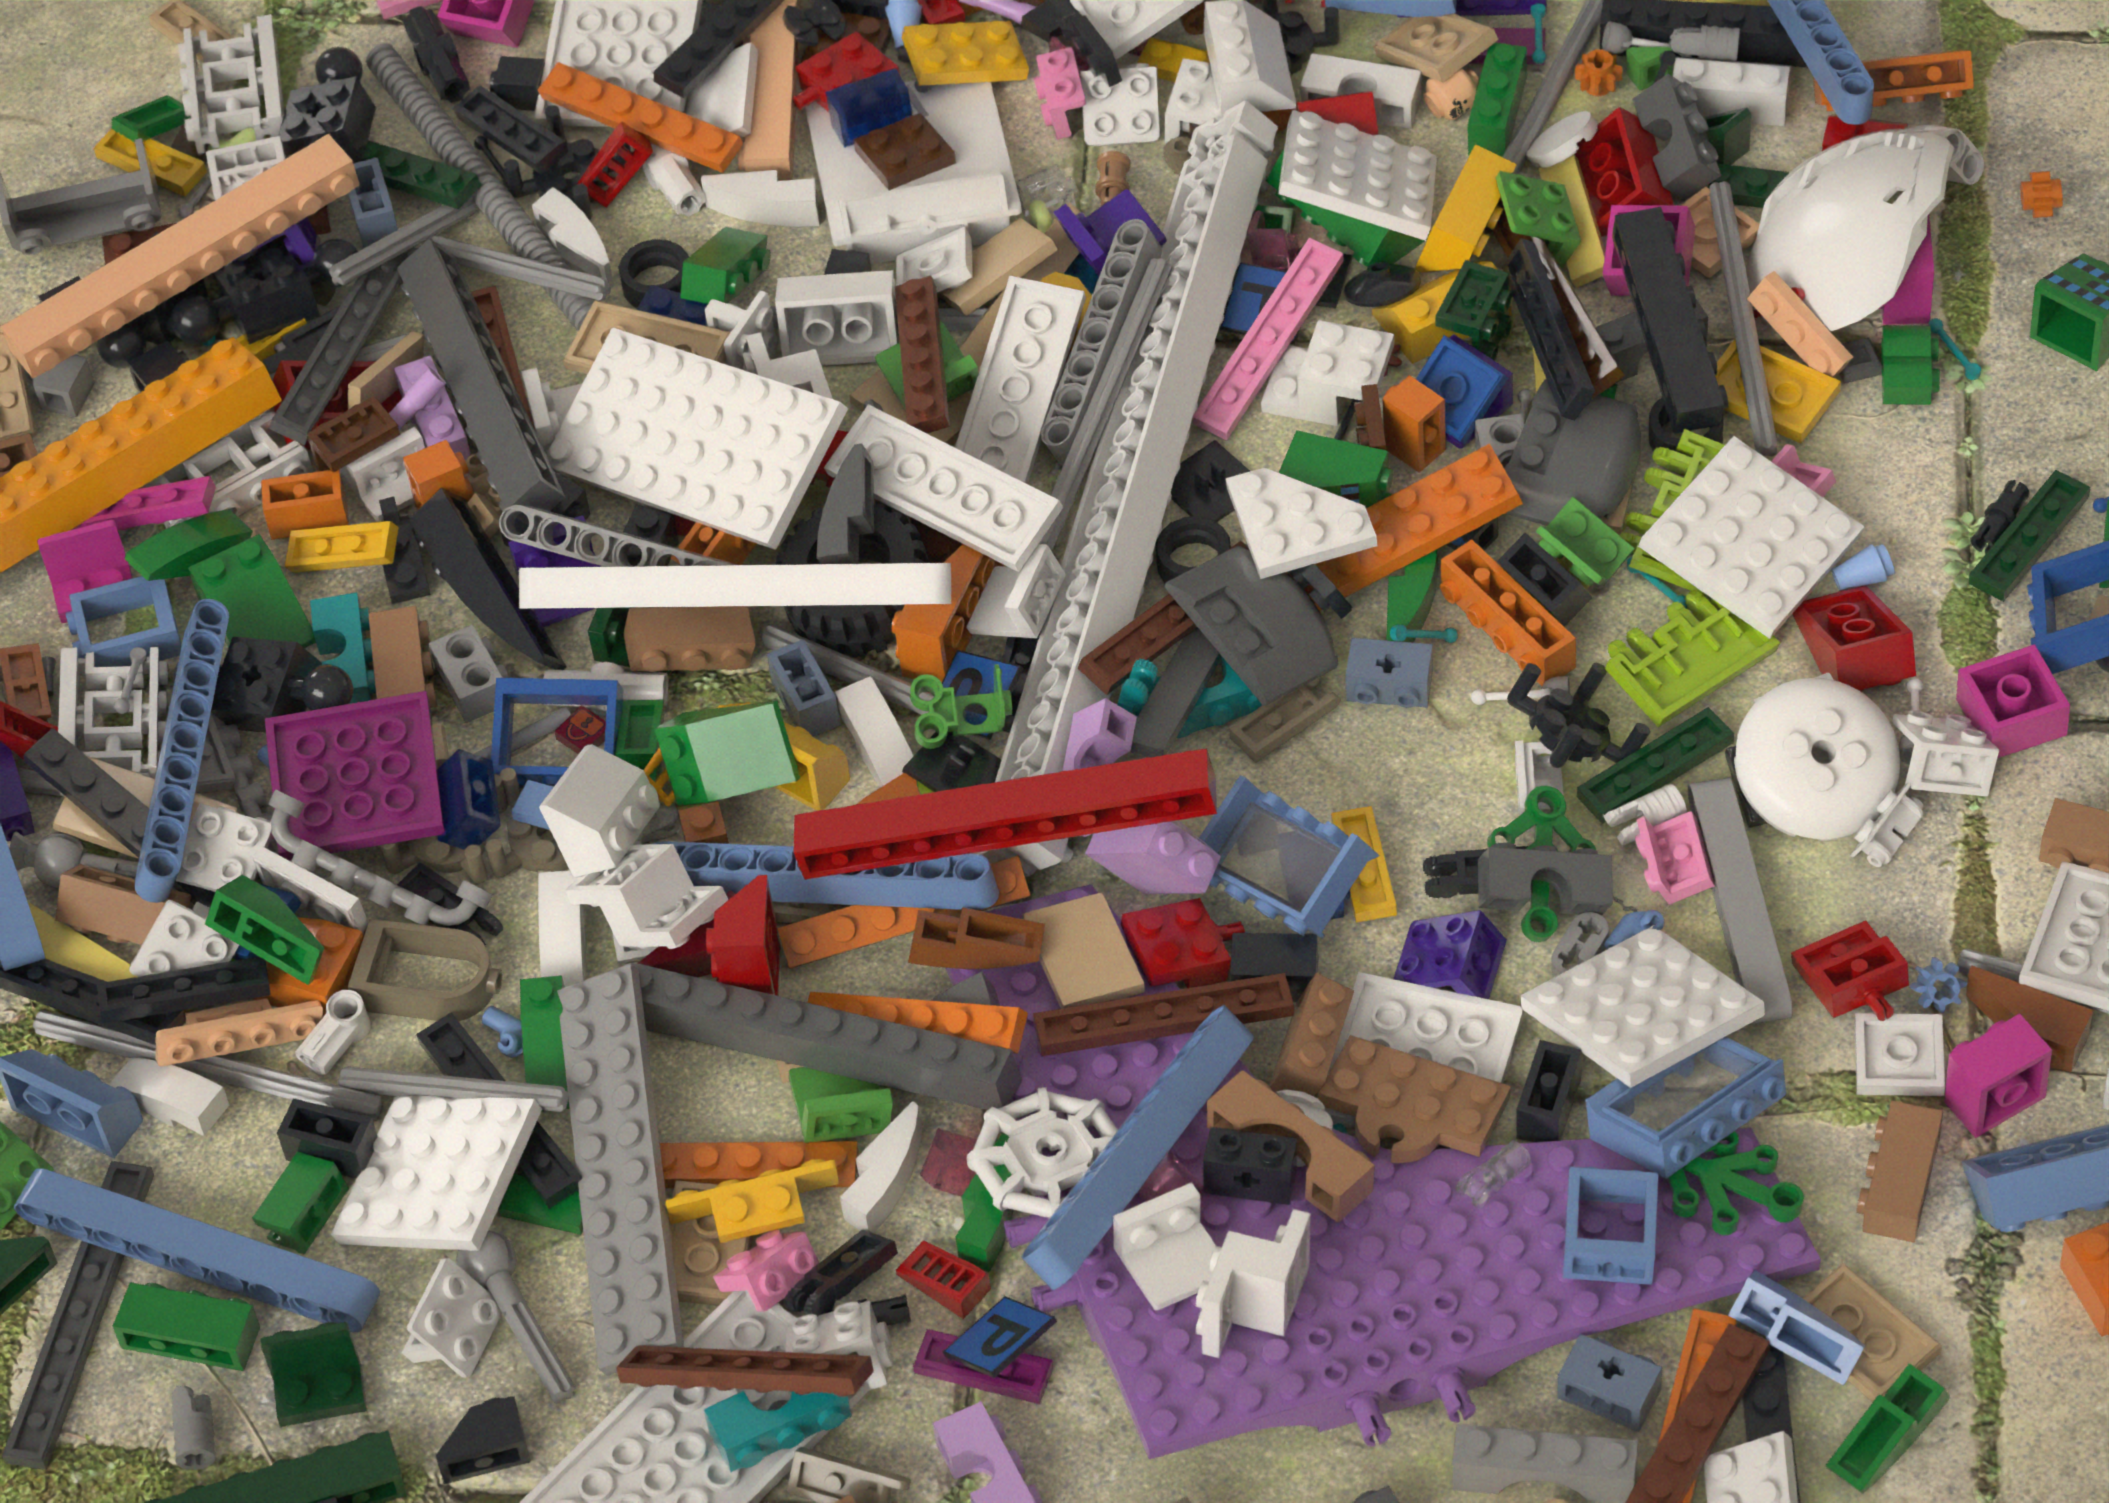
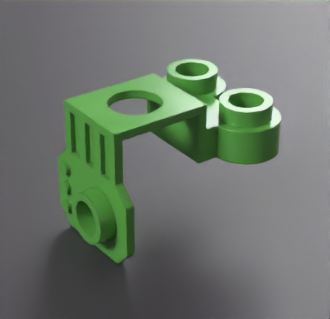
[910,664,1012,749]

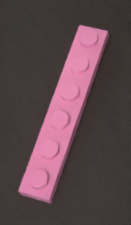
[1192,237,1344,441]

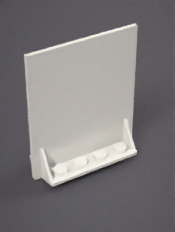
[805,80,1022,264]

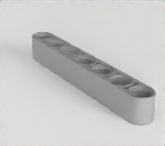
[1041,219,1162,465]
[499,505,736,567]
[1688,777,1792,1025]

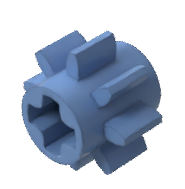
[1909,957,1967,1013]

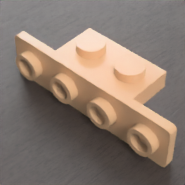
[156,998,323,1067]

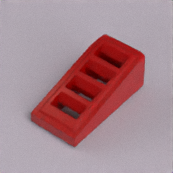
[576,121,653,208]
[0,701,58,760]
[896,1240,991,1319]

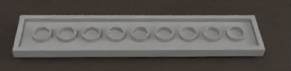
[557,963,684,1375]

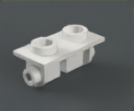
[1850,783,1924,867]

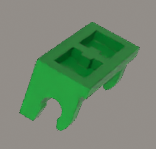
[252,1152,349,1255]

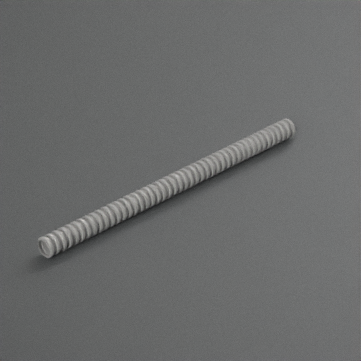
[365,43,594,332]

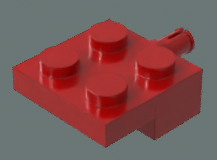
[792,32,901,123]
[1120,898,1245,988]
[1791,920,1909,1021]

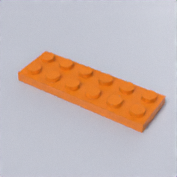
[1289,443,1523,611]

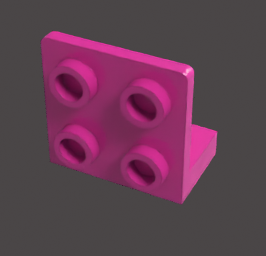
[37,520,133,624]

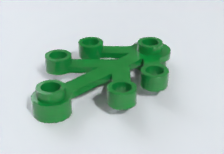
[1487,786,1596,942]
[1657,1130,1804,1235]

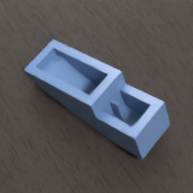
[1729,1270,1866,1386]

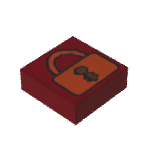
[554,705,606,754]

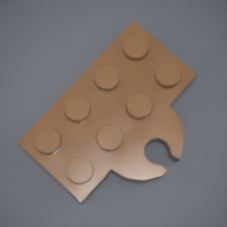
[1318,1035,1511,1163]

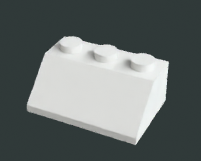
[1204,0,1296,115]
[1673,57,1792,126]
[775,270,899,366]
[539,744,661,877]

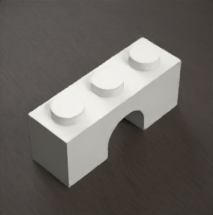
[1300,53,1422,129]

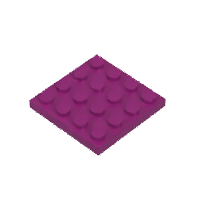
[265,691,445,861]

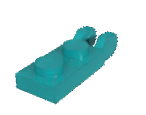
[1117,659,1158,719]

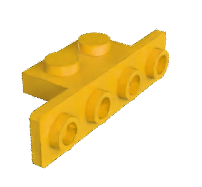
[665,1159,839,1243]

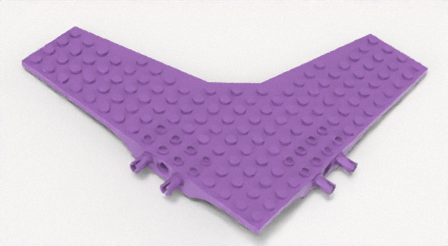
[945,884,1821,1460]

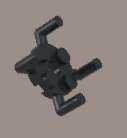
[1262,0,1340,78]
[504,105,631,221]
[1507,663,1650,768]

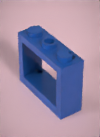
[2027,540,2109,674]
[490,678,624,789]

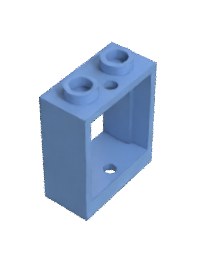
[65,576,182,667]
[1563,1167,1658,1285]

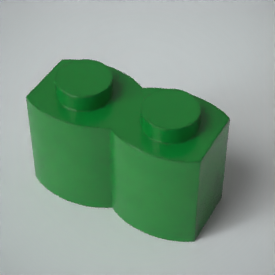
[1881,325,1940,405]

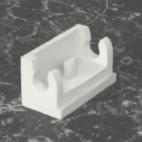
[1515,740,1563,832]

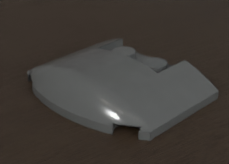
[1505,379,1641,526]
[1164,545,1338,706]

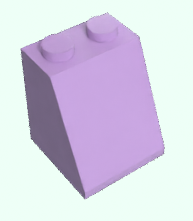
[1085,820,1221,894]

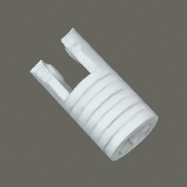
[1603,784,1687,846]

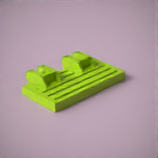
[1620,429,1725,596]
[1605,590,1780,728]

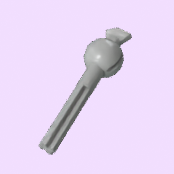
[9,832,177,891]
[456,1230,576,1403]

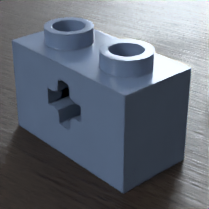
[348,158,398,248]
[1345,638,1433,708]
[767,639,841,737]
[1557,1334,1662,1432]

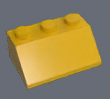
[1415,144,1517,273]
[1372,261,1512,364]
[717,702,850,811]

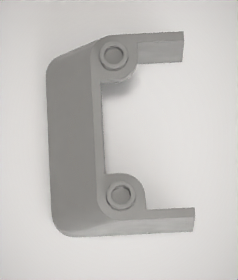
[0,138,161,255]

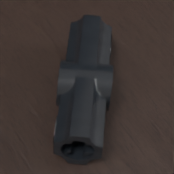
[403,6,470,103]

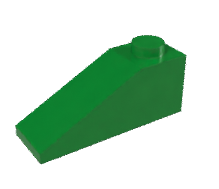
[204,874,324,985]
[520,975,570,1112]

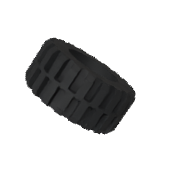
[775,502,930,657]

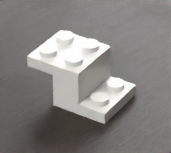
[206,136,286,200]
[1261,320,1395,426]
[742,332,839,430]
[565,844,728,949]
[1196,1209,1310,1358]

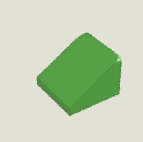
[1626,47,1673,91]

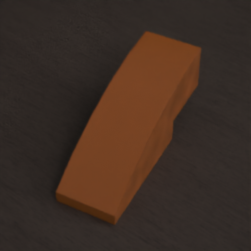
[908,907,1045,969]

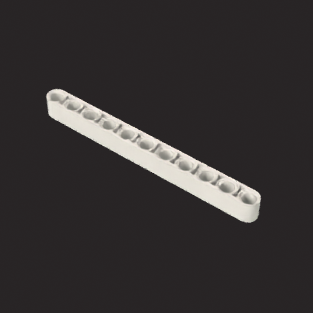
[519,563,951,608]

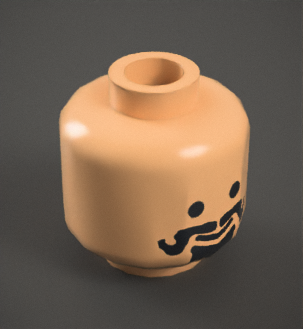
[1423,68,1479,121]

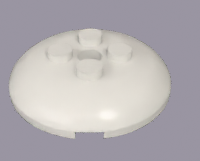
[1734,678,1900,841]

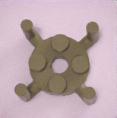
[486,768,569,877]
[380,774,508,884]

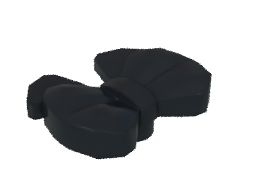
[783,0,846,46]

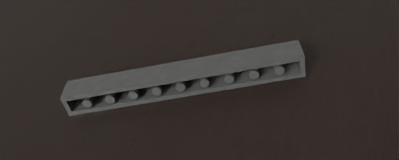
[397,238,565,526]
[631,963,1022,1110]

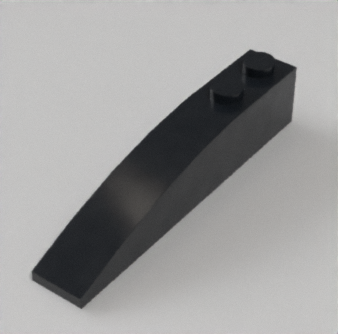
[409,488,567,670]

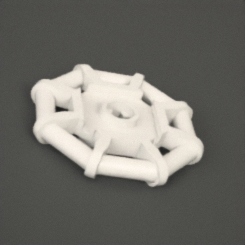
[967,1087,1118,1218]

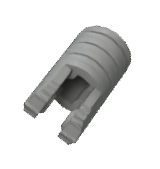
[1669,25,1740,62]
[172,1385,216,1470]

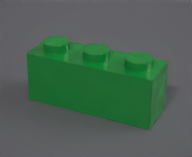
[1468,43,1527,157]
[680,227,771,304]
[112,1282,260,1372]

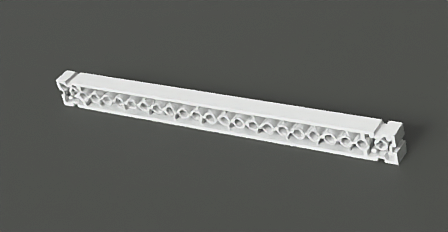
[973,100,1278,877]

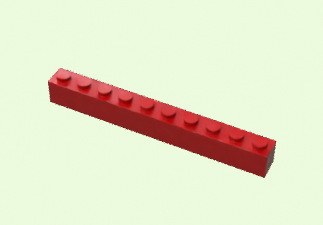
[794,748,1217,880]

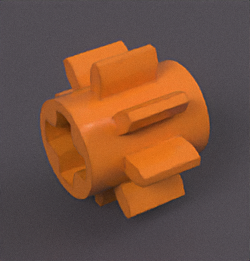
[1575,49,1622,96]
[2020,171,2063,218]

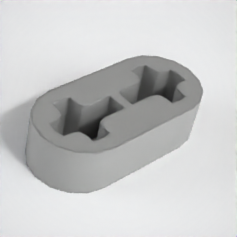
[1551,912,1609,977]

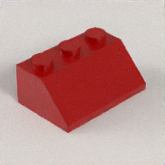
[1574,106,1674,237]
[706,875,781,996]

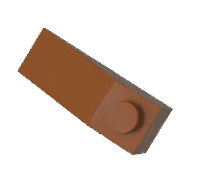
[1966,965,2094,1073]

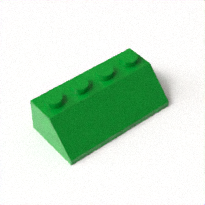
[1265,149,1431,267]

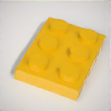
[902,21,1029,86]
[1715,339,1841,444]

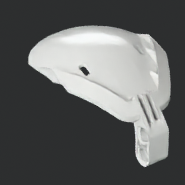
[1746,124,1984,332]

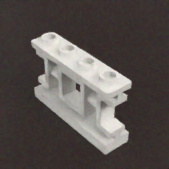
[178,15,284,154]
[139,409,313,529]
[58,647,168,796]

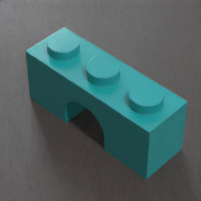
[310,592,376,704]
[1147,656,1262,738]
[703,1391,852,1473]

